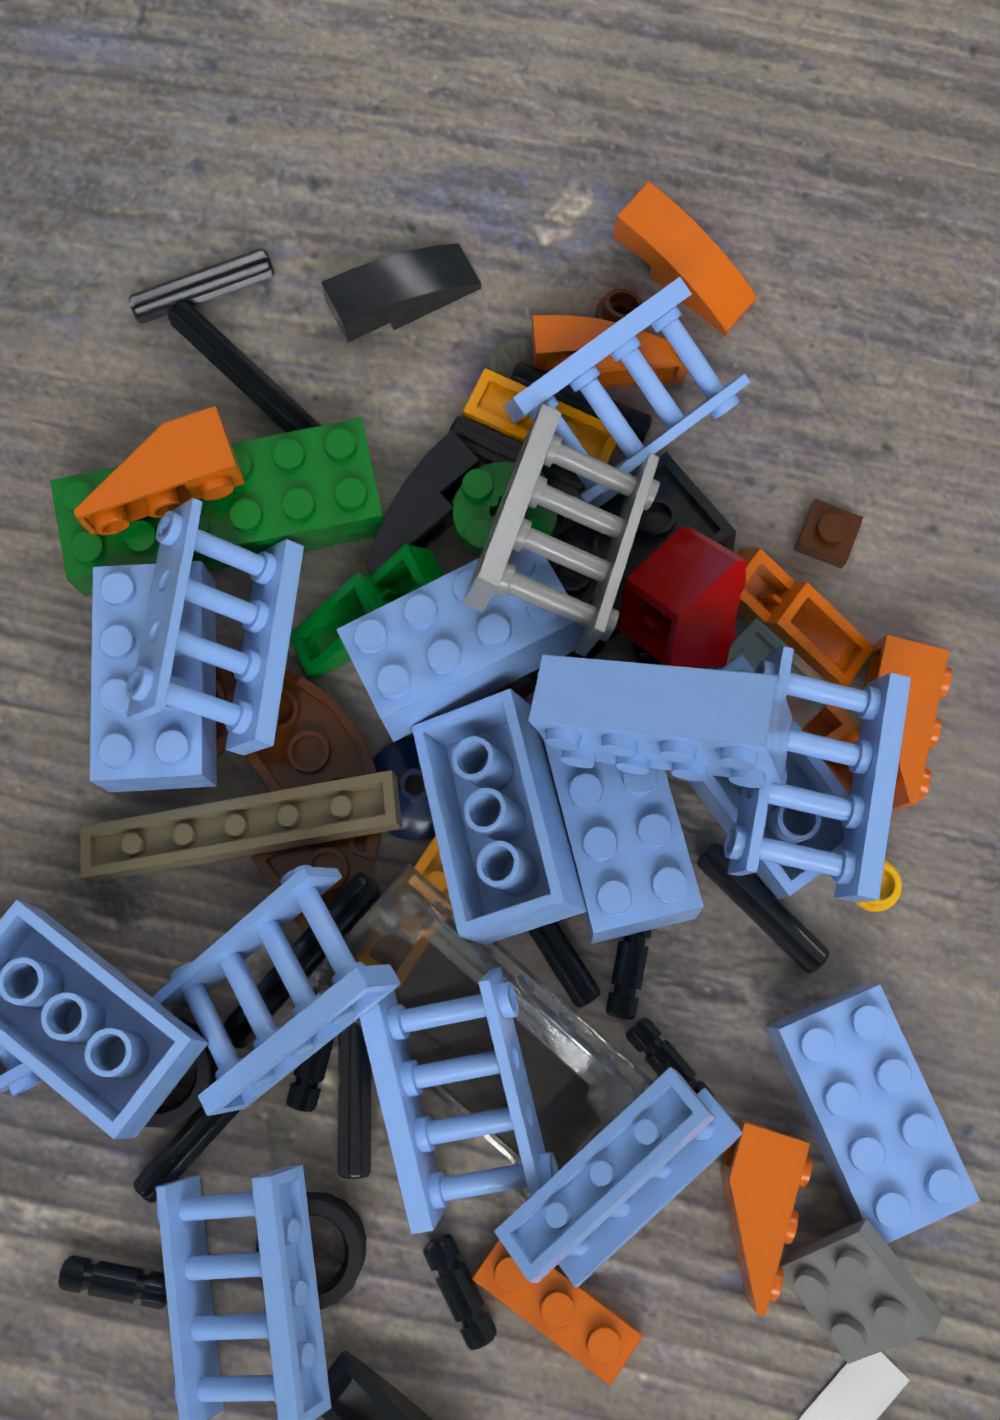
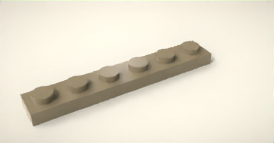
[80,770,402,883]

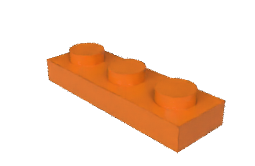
[472,1237,643,1386]

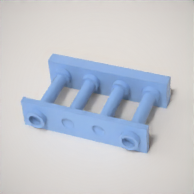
[503,277,750,507]
[126,498,304,756]
[724,646,911,903]
[152,865,401,1116]
[359,967,558,1234]
[494,1067,744,1287]
[156,1165,331,1420]

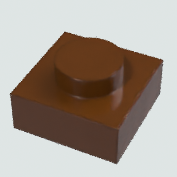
[794,499,864,569]

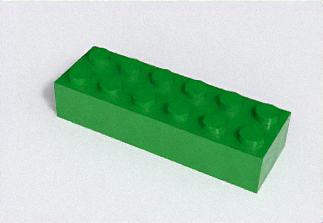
[50,417,384,597]

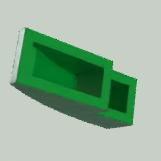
[290,544,444,678]

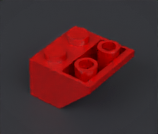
[617,527,748,668]

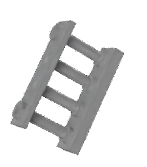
[462,404,660,657]

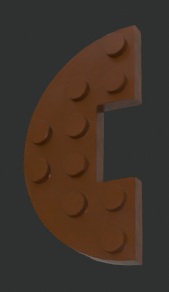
[216,666,382,932]

